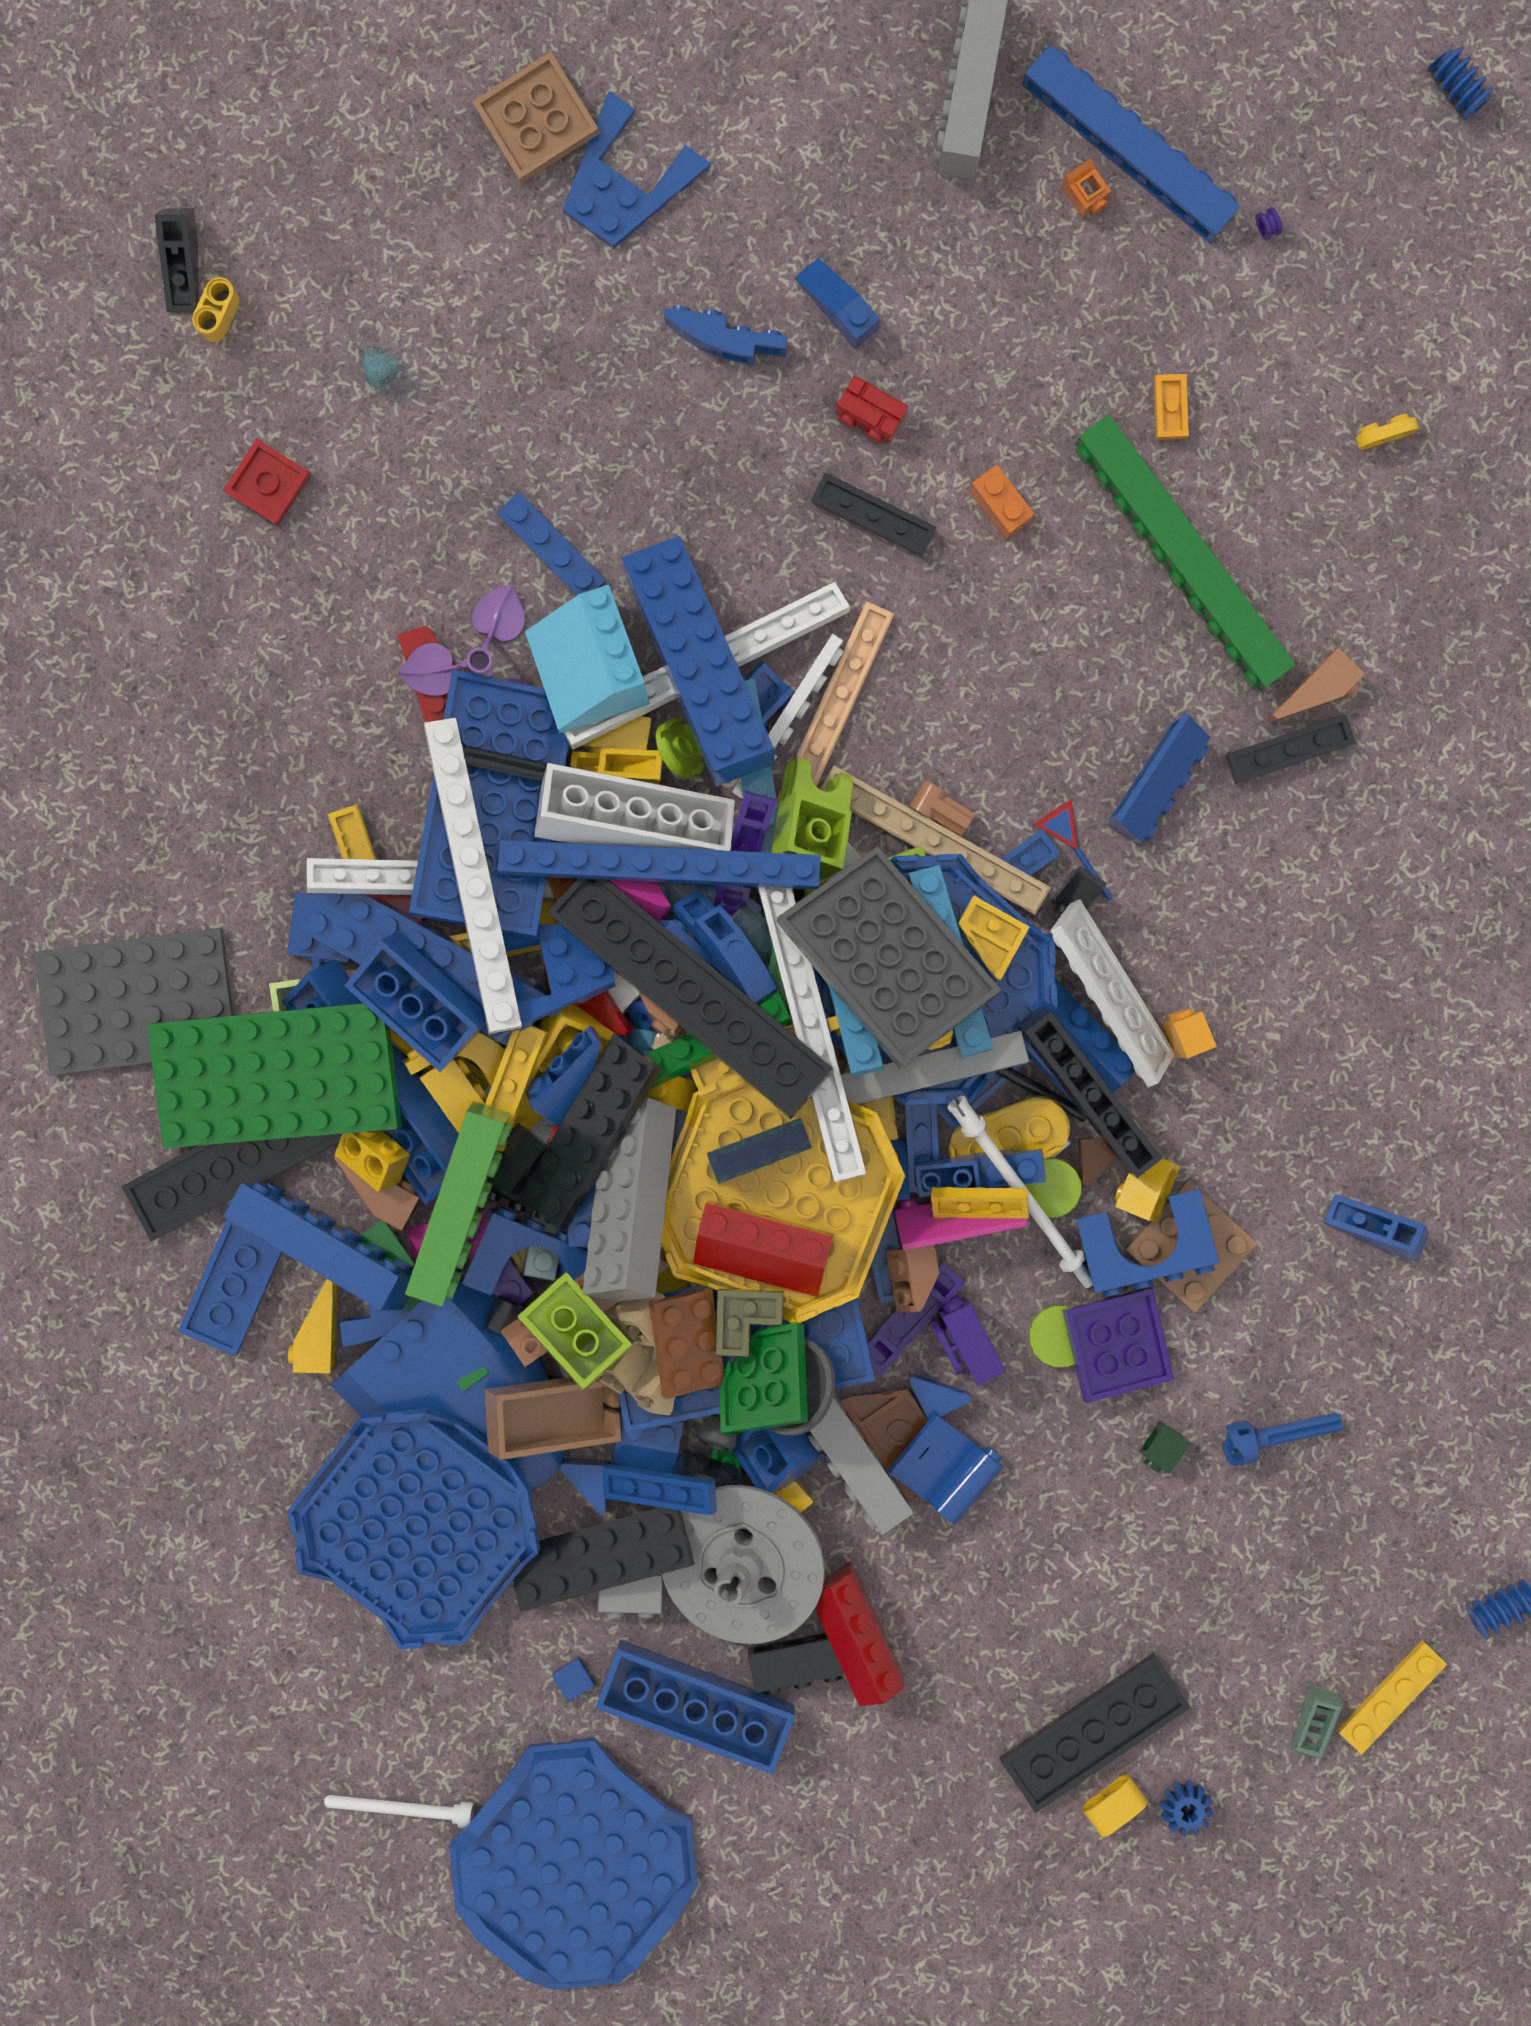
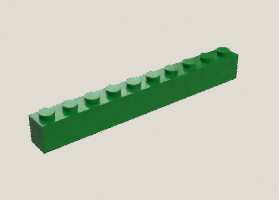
[1075,414,1296,692]

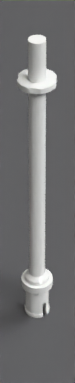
[948,1096,1093,1288]

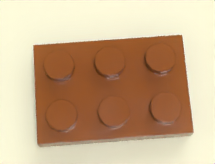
[649,1288,724,1399]

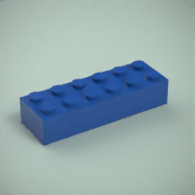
[224,1181,414,1311]
[596,1639,795,1775]

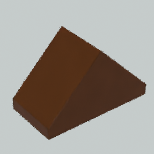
[1077,1137,1115,1188]

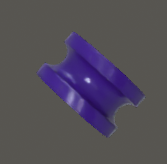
[1255,207,1282,240]

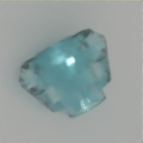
[362,345,399,389]

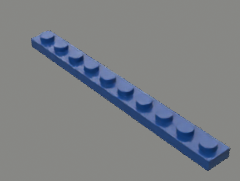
[498,840,821,890]

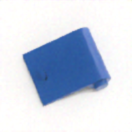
[887,1413,1003,1525]

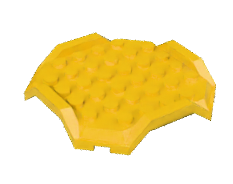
[661,1074,905,1323]

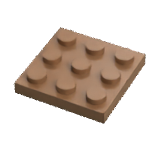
[472,51,600,184]
[1124,1180,1257,1313]

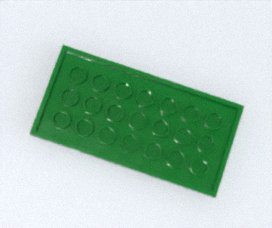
[147,1003,402,1148]

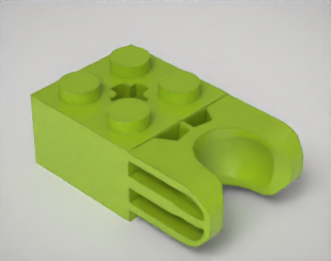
[771,756,853,879]

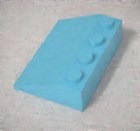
[525,585,650,734]

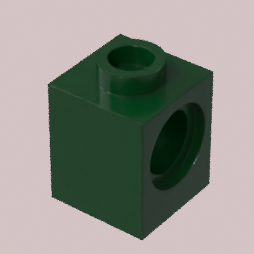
[1139,1421,1191,1474]

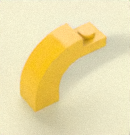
[402,1031,505,1087]

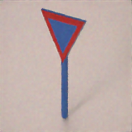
[1032,799,1112,900]

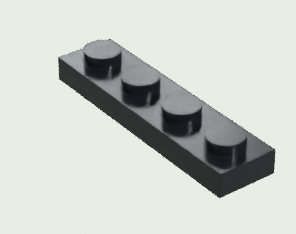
[811,472,937,557]
[1225,714,1356,784]

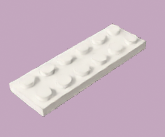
[1050,899,1175,1087]

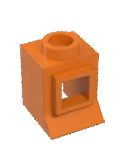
[1062,157,1111,218]

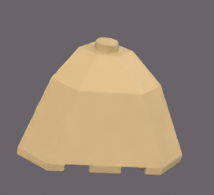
[600,1291,675,1416]

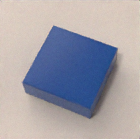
[552,1657,595,1702]

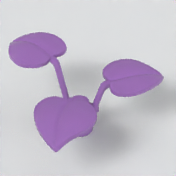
[398,585,527,696]

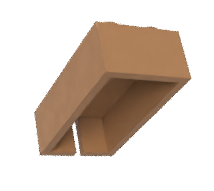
[484,1376,621,1460]

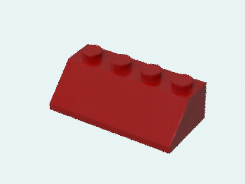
[693,1201,834,1297]
[815,1561,904,1706]

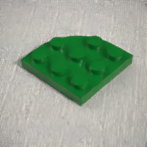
[720,1322,808,1435]

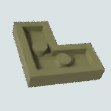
[716,1289,784,1356]

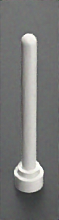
[324,1795,474,1828]

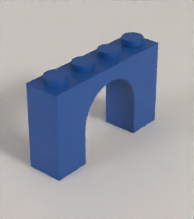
[1076,1189,1220,1297]
[460,1207,588,1295]

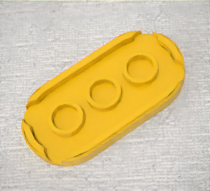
[949,1096,1070,1159]

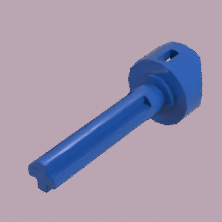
[1222,1413,1343,1466]

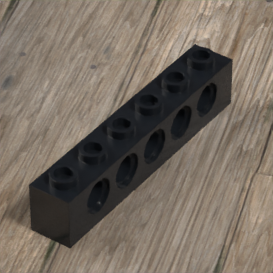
[1016,1006,1162,1178]

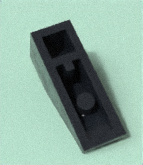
[154,208,199,312]

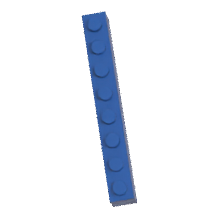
[1022,45,1240,244]

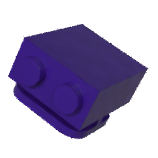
[929,1295,1006,1386]

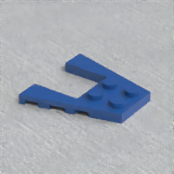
[563,91,711,249]
[493,924,616,1042]

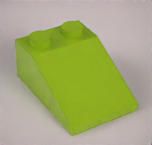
[517,1272,632,1391]

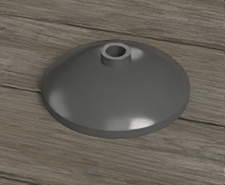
[768,1338,835,1436]

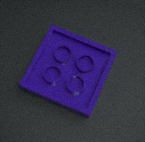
[1062,1287,1174,1403]

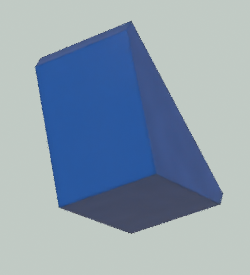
[908,1372,971,1420]
[559,1458,609,1515]

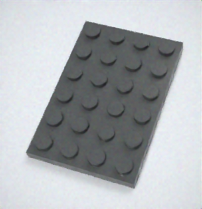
[776,846,1001,1069]
[34,928,233,1076]

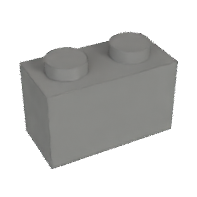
[598,1574,663,1618]

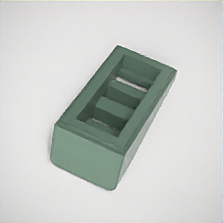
[1292,1685,1343,1758]

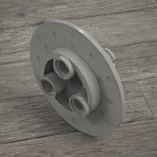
[662,1485,825,1644]

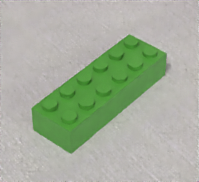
[405,1101,513,1307]

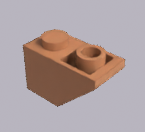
[886,1245,939,1313]

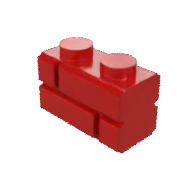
[835,375,908,445]

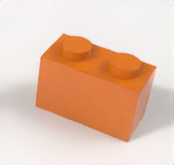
[969,464,1035,540]

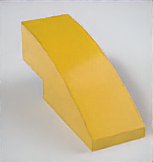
[570,748,663,784]

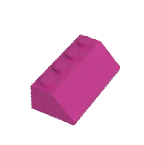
[892,1186,1028,1251]

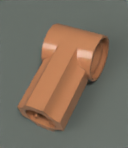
[909,781,975,837]

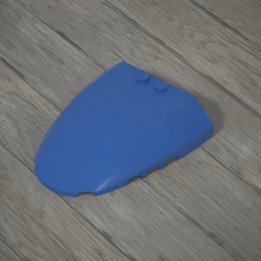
[330,1268,567,1491]

